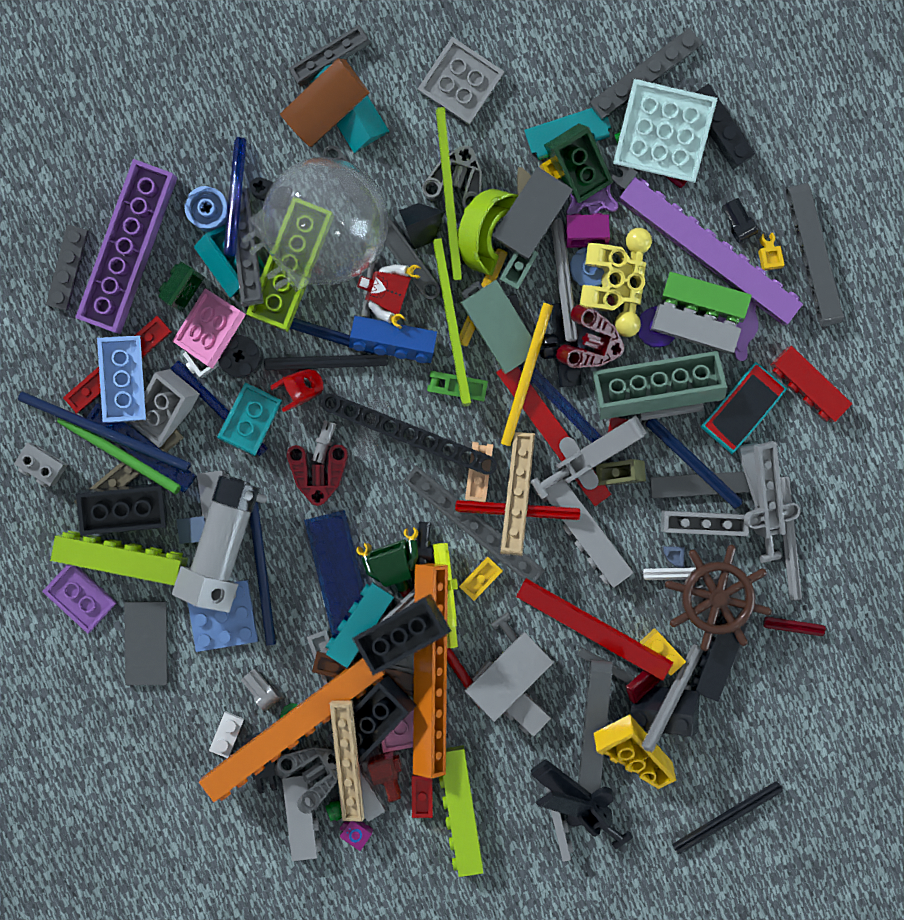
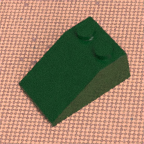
[544,123,613,204]
[158,261,205,312]

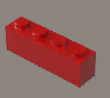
[770,346,853,422]

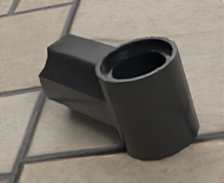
[722,198,758,243]

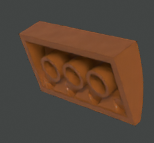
[280,58,370,147]

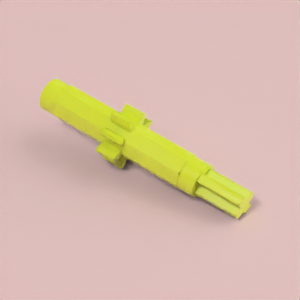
[433,543,458,648]

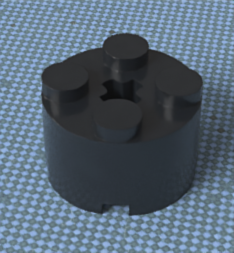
[218,335,263,378]

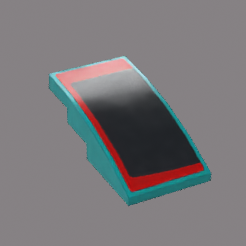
[700,362,787,454]

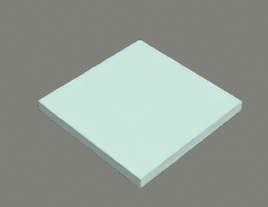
[613,79,718,183]

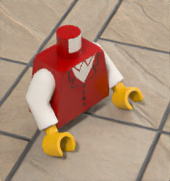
[357,264,422,329]

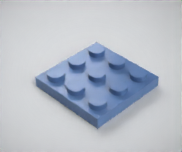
[188,580,258,652]

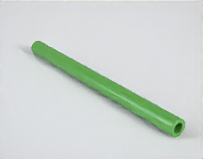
[57,418,181,495]

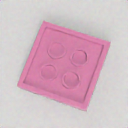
[172,288,246,369]

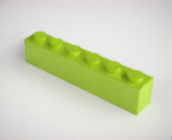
[439,745,483,877]

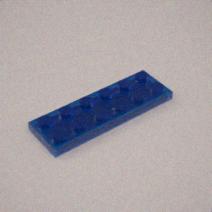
[304,510,364,638]

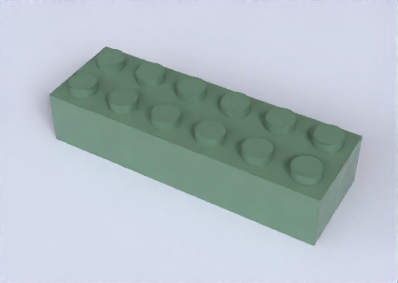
[592,351,727,420]

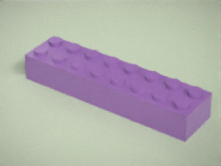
[75,159,177,334]

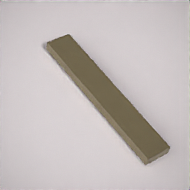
[74,428,184,504]

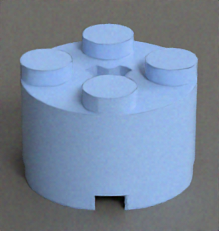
[185,186,230,232]

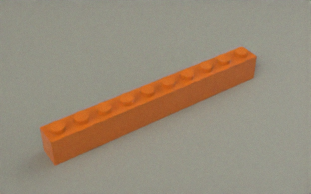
[413,563,448,779]
[199,657,385,802]

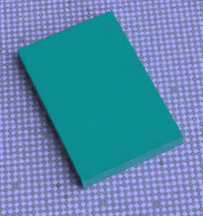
[217,382,283,457]

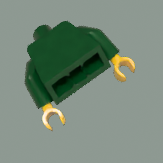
[356,527,418,592]

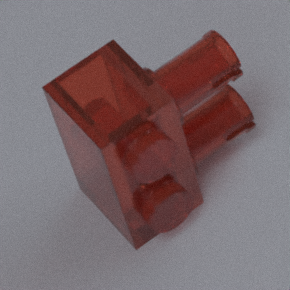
[368,751,402,802]

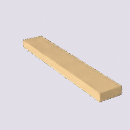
[501,432,535,556]
[330,700,365,822]

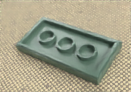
[460,280,540,374]

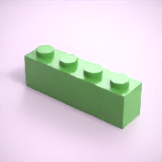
[662,272,752,324]

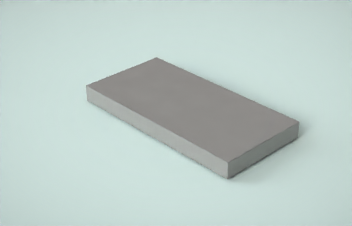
[464,632,554,722]

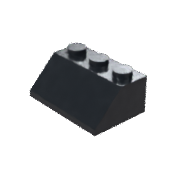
[630,686,700,737]

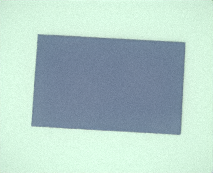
[176,516,205,544]

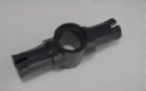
[412,521,433,584]

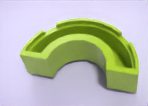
[457,189,519,276]

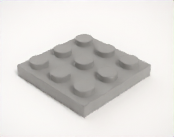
[417,37,504,126]

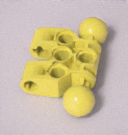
[580,228,652,337]

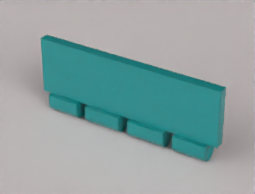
[524,108,611,160]

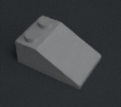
[129,369,200,447]

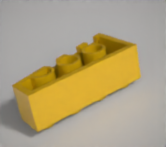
[594,715,676,789]

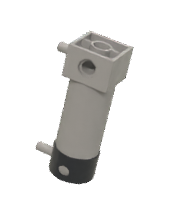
[172,475,267,613]

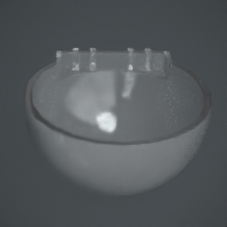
[242,157,388,293]

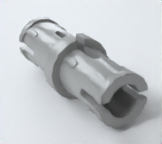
[311,420,337,464]

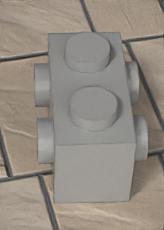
[14,443,68,487]

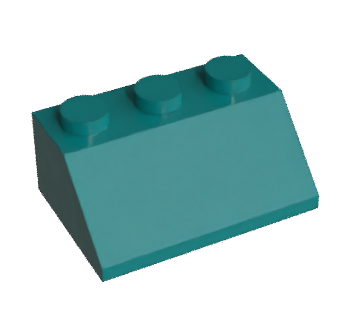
[194,223,265,298]

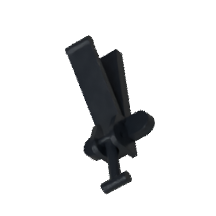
[531,759,633,849]

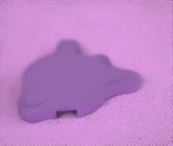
[566,184,619,215]
[716,300,758,361]

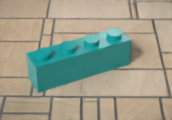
[325,582,394,668]

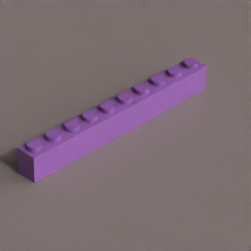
[618,177,803,326]

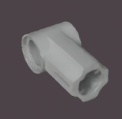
[241,668,282,712]

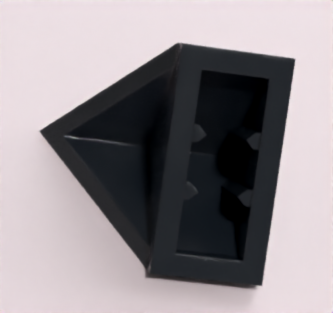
[399,203,445,250]

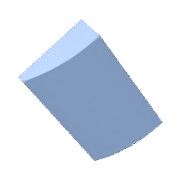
[97,336,146,423]

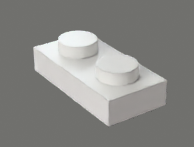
[209,711,244,758]

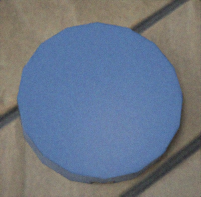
[570,247,604,286]

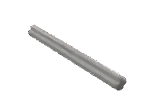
[551,219,578,342]
[780,477,802,601]
[642,644,703,752]

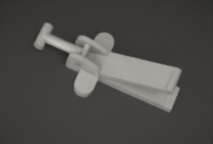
[530,416,647,499]
[737,441,800,563]

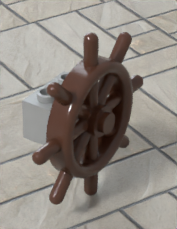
[665,544,772,651]

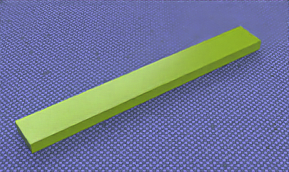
[436,107,462,280]
[433,238,471,407]

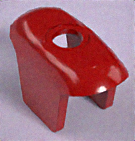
[270,369,324,412]

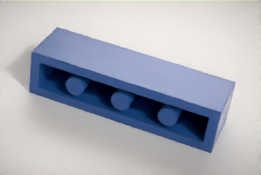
[349,316,437,363]

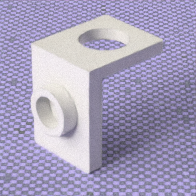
[183,352,219,378]

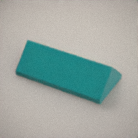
[311,64,390,154]

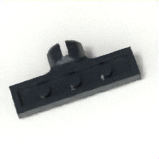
[539,303,582,388]

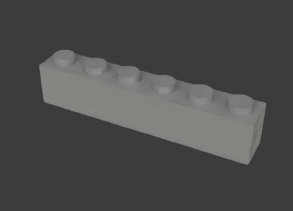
[537,472,634,588]

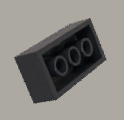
[76,483,168,535]
[352,594,451,676]
[326,675,417,765]

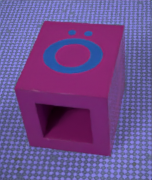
[339,821,373,851]

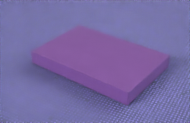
[42,564,117,634]

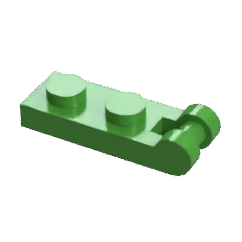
[427,371,488,402]

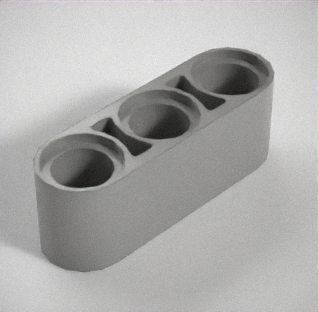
[359,765,387,822]

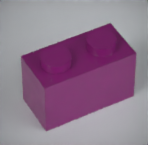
[565,213,610,248]

